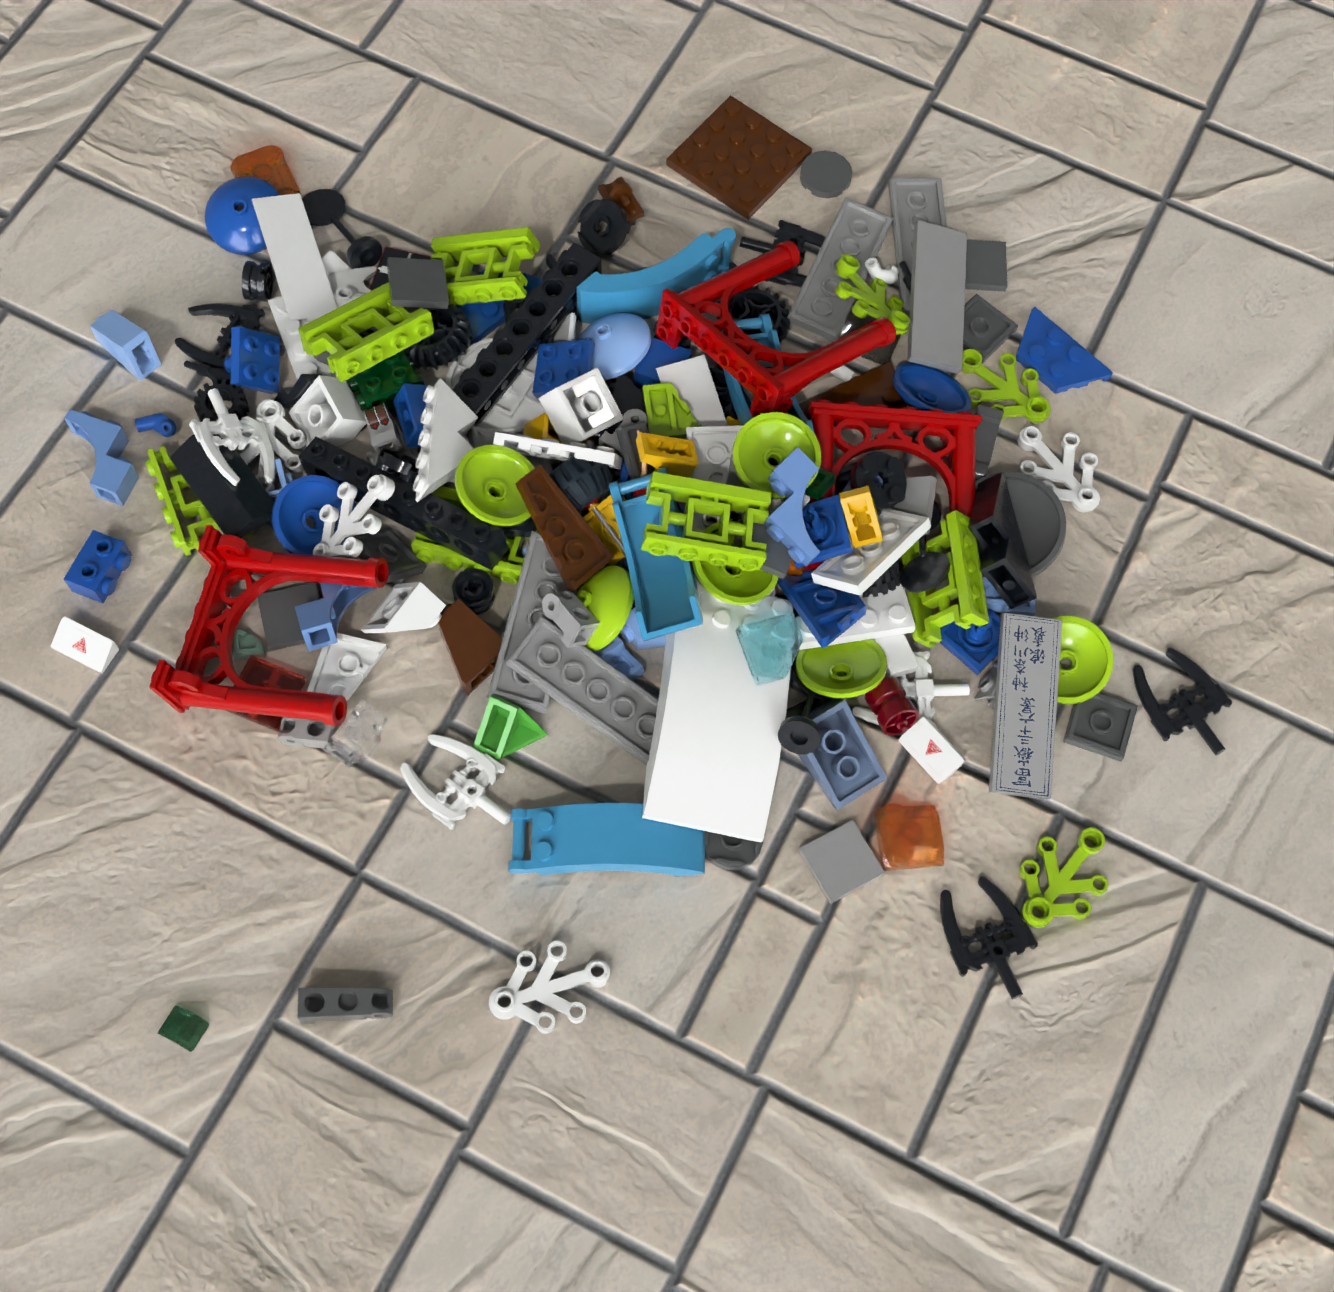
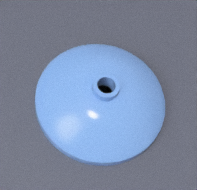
[577,313,652,380]

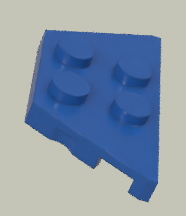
[455,270,542,345]
[1016,307,1113,394]
[777,570,866,648]

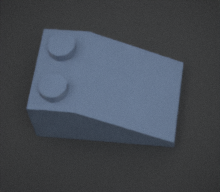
[798,698,888,810]

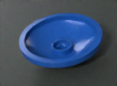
[205,176,280,255]
[892,363,971,413]
[272,475,359,555]

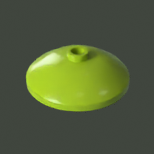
[732,412,821,499]
[455,445,534,526]
[692,521,779,605]
[576,565,634,651]
[1051,616,1114,704]
[796,639,887,698]

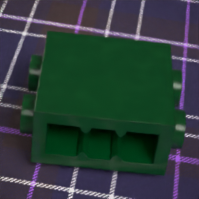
[348,350,425,413]

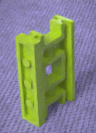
[430,227,540,305]
[298,282,434,382]
[145,446,254,556]
[641,471,772,571]
[411,486,539,584]
[901,510,989,648]

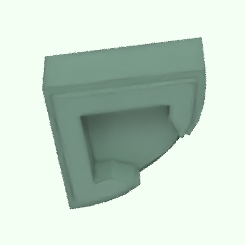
[233,629,265,660]

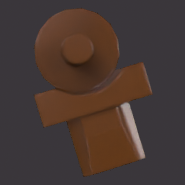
[598,176,644,226]

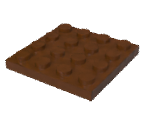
[666,95,812,220]

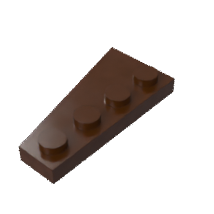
[799,361,908,427]
[515,465,615,592]

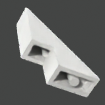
[413,378,478,502]

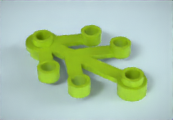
[835,254,911,335]
[962,349,1051,423]
[1019,827,1109,928]

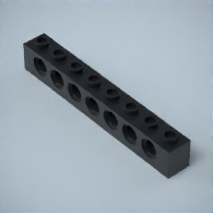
[451,243,602,427]
[298,436,509,570]

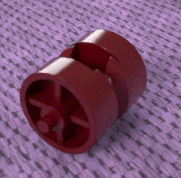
[865,678,919,735]

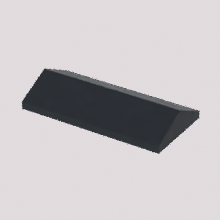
[169,434,274,538]

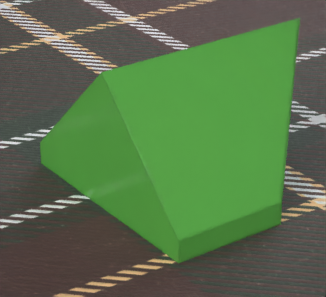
[473,694,548,761]

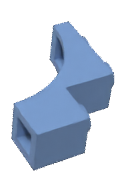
[64,409,139,506]
[764,447,820,567]
[295,583,376,652]

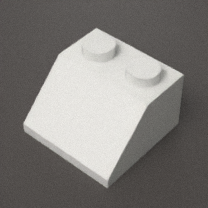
[538,368,623,445]
[289,375,366,447]
[361,582,446,633]

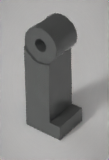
[975,405,1003,481]
[298,988,393,1024]

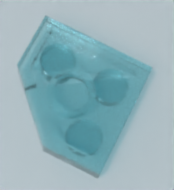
[735,612,803,686]

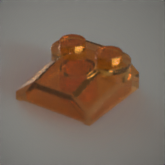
[230,145,301,195]
[873,803,944,871]

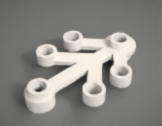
[236,399,306,492]
[1017,426,1100,513]
[313,474,395,557]
[489,941,610,1034]

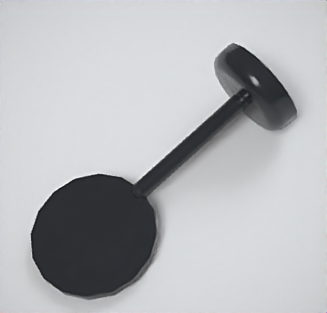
[302,189,382,269]
[900,500,951,593]
[778,661,832,755]

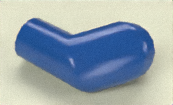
[135,413,177,437]

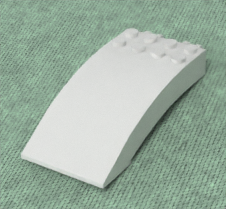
[642,568,793,842]

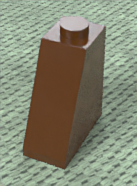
[438,599,503,695]

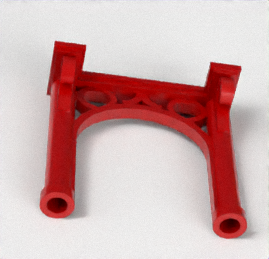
[655,240,896,418]
[804,400,982,583]
[149,525,389,726]

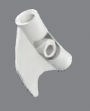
[304,266,378,322]

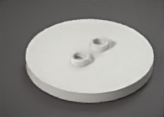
[446,338,546,435]

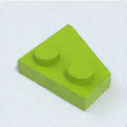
[642,382,703,439]

